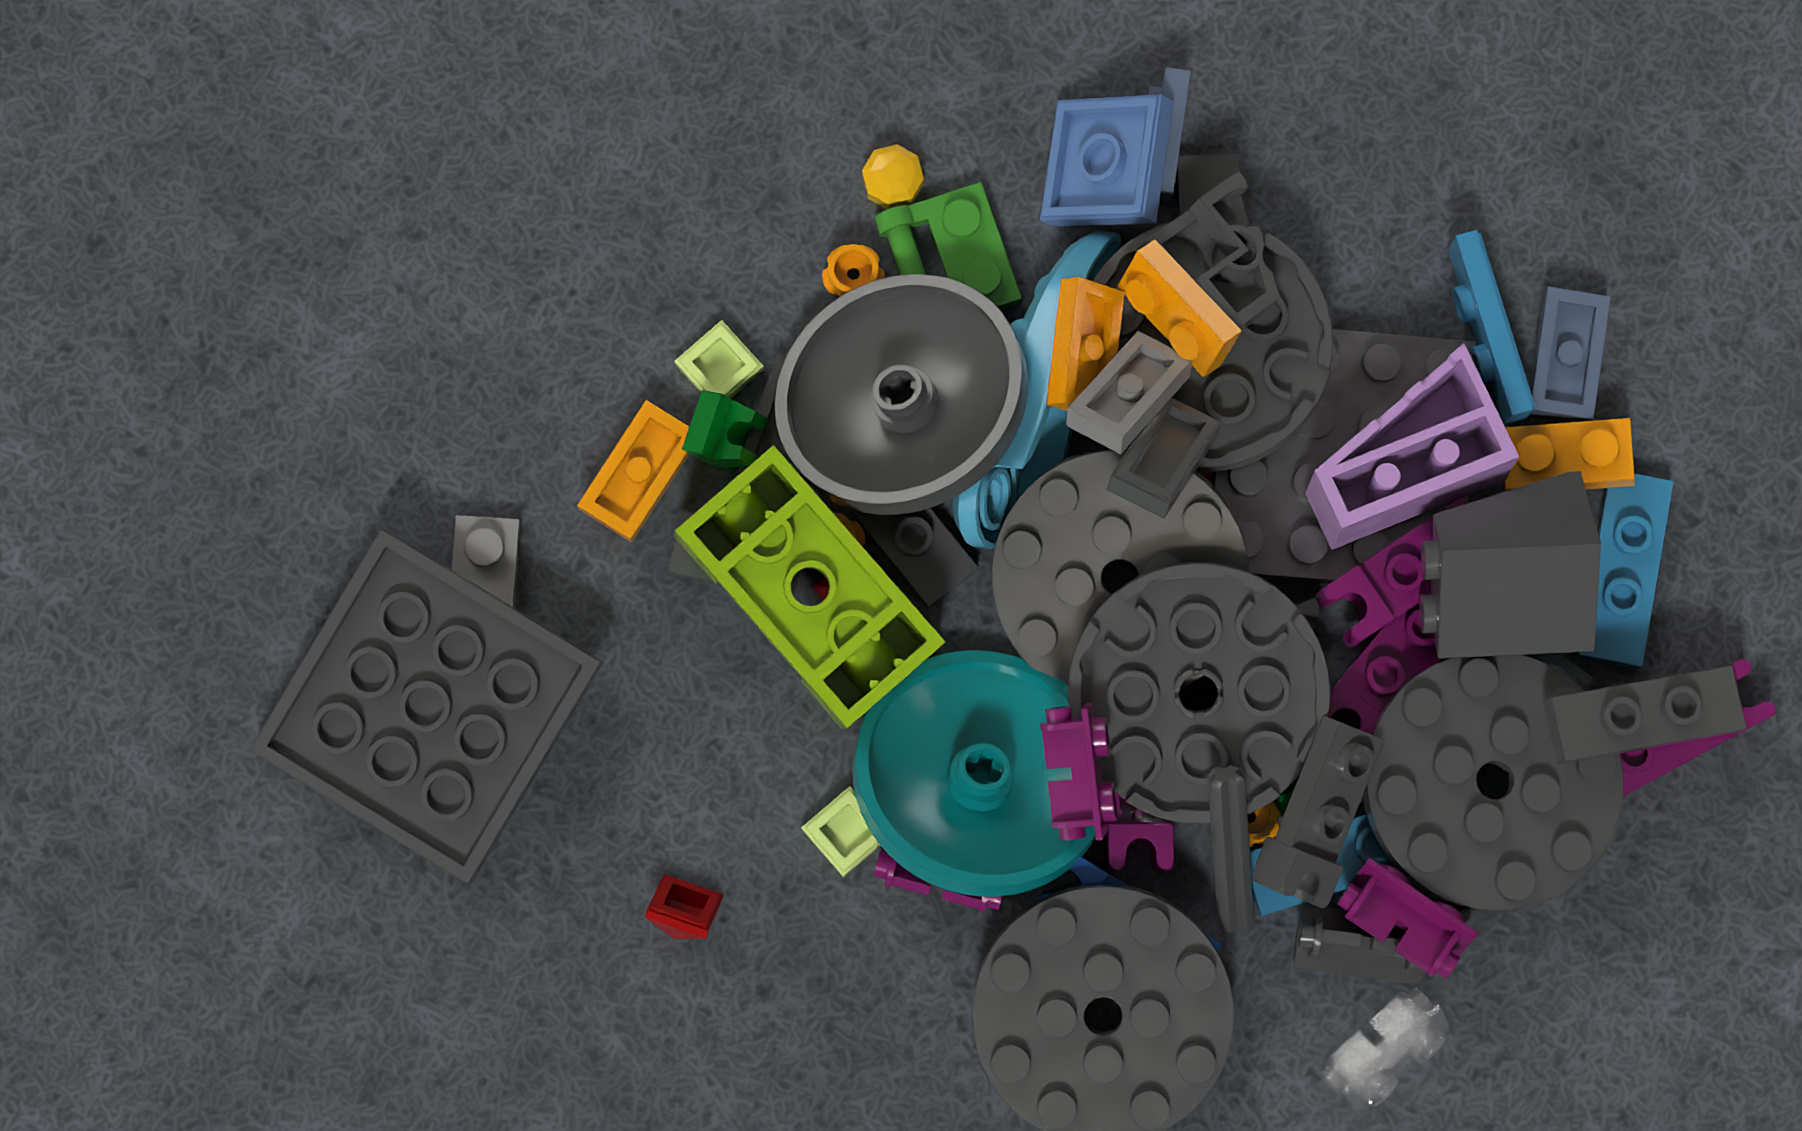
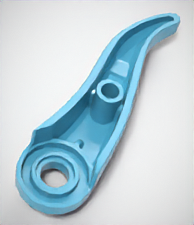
[953,230,1121,549]

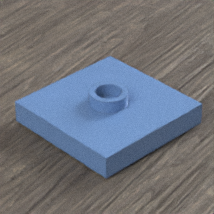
[1040,94,1174,226]

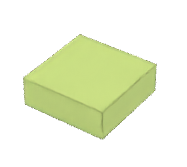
[674,320,764,399]
[801,786,880,878]

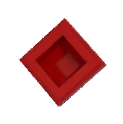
[645,874,724,940]

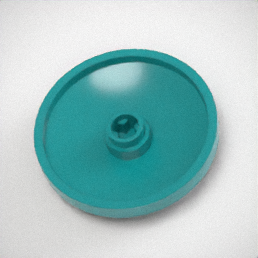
[852,650,1104,897]

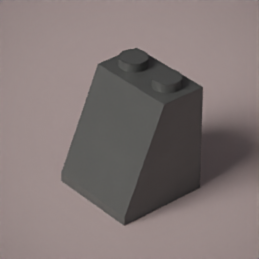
[1419,471,1601,659]

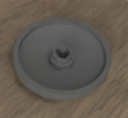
[775,274,1028,515]

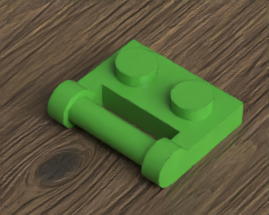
[874,182,1022,310]

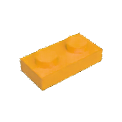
[1117,239,1242,378]
[1046,277,1125,411]
[577,400,690,543]
[1505,418,1635,491]

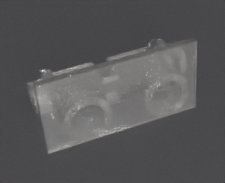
[1320,987,1450,1115]

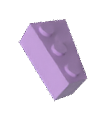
[1305,343,1519,550]

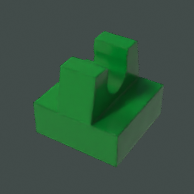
[682,390,769,474]

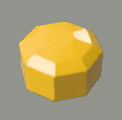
[862,144,924,209]

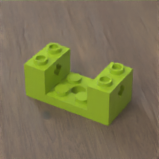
[673,445,945,729]

